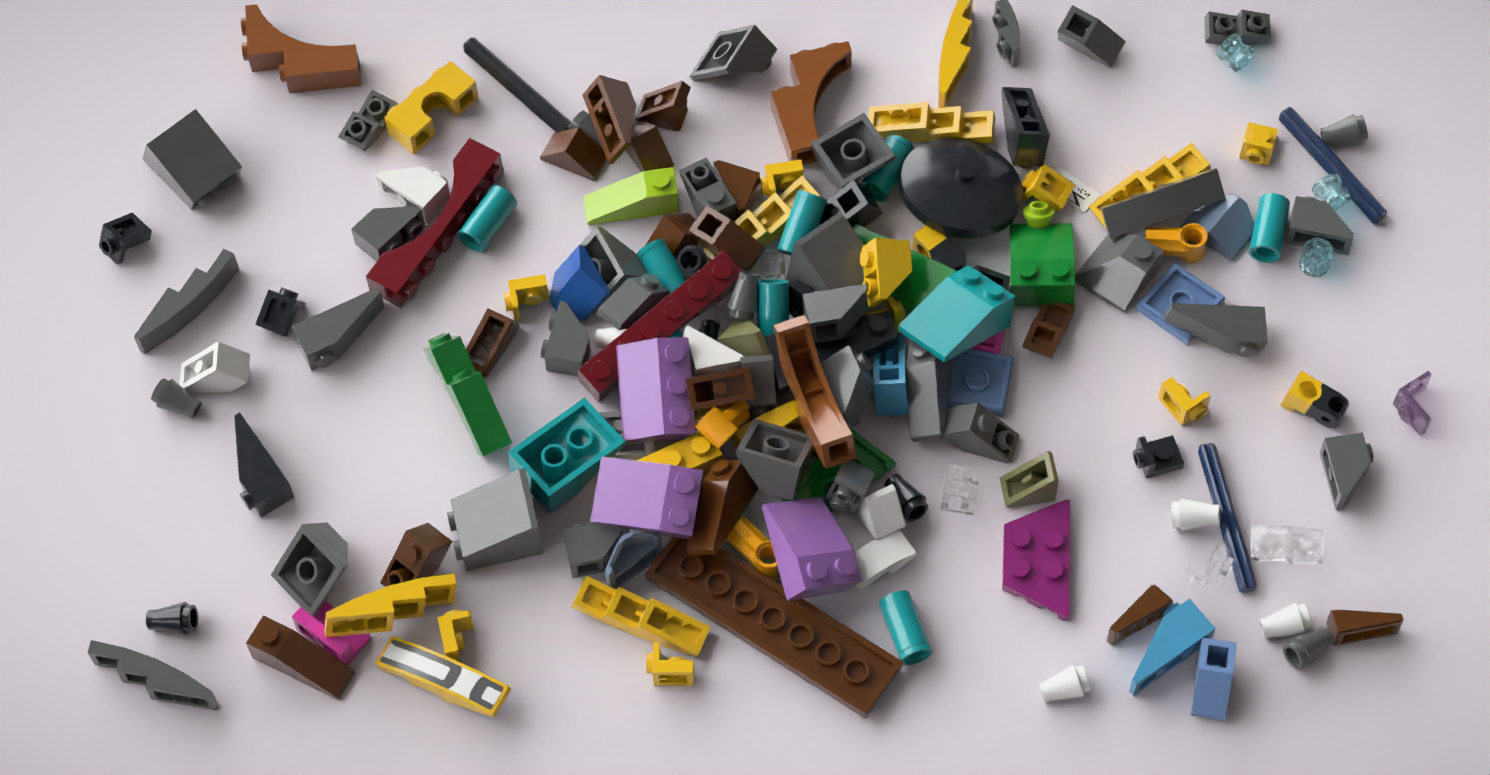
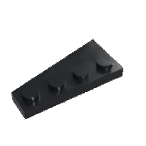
[765,310,898,395]

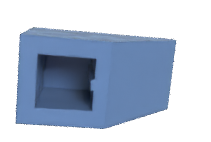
[1191,638,1237,721]

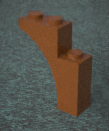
[241,4,361,93]
[771,41,852,165]
[774,315,856,469]

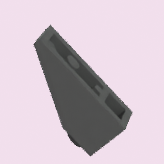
[291,287,385,371]
[1163,303,1268,357]
[906,341,954,442]

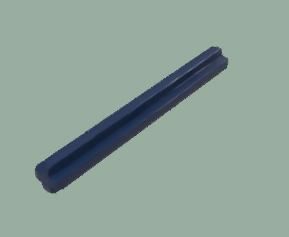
[1278,107,1387,224]
[1198,443,1257,593]

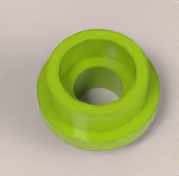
[1023,201,1054,228]

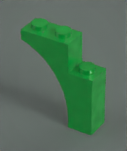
[423,333,512,456]

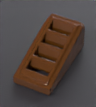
[466,308,520,378]
[1107,584,1173,645]
[1326,610,1404,646]

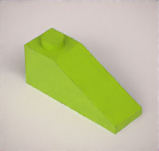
[583,167,679,225]

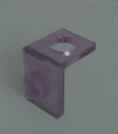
[1393,371,1432,436]

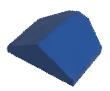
[549,245,611,321]

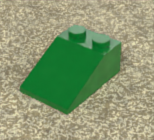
[1009,223,1075,306]

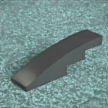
[1100,168,1226,239]
[134,249,239,354]
[87,640,218,710]

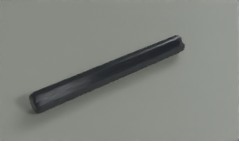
[463,37,571,132]

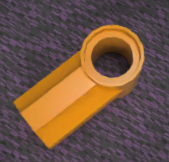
[1145,223,1208,263]
[695,401,751,450]
[726,517,780,580]

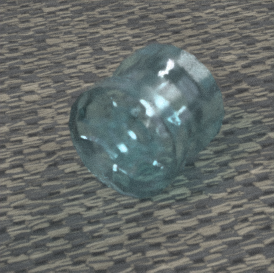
[1216,33,1255,72]
[1312,173,1351,210]
[1299,238,1334,277]

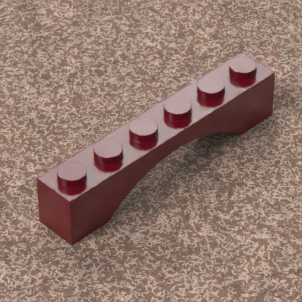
[366,138,504,308]
[578,250,742,402]

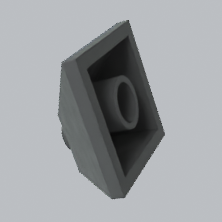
[689,25,778,80]
[811,113,896,189]
[580,226,648,315]
[1075,234,1164,313]
[736,419,813,501]
[271,522,348,617]

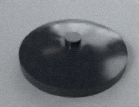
[899,138,1023,238]

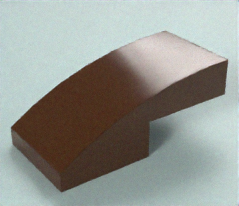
[1022,303,1076,359]

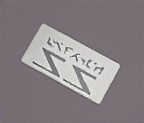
[1054,166,1100,212]

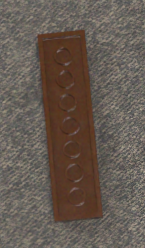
[645,537,903,719]

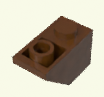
[689,205,766,272]
[380,523,452,587]

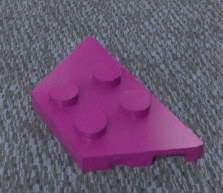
[1002,499,1070,621]

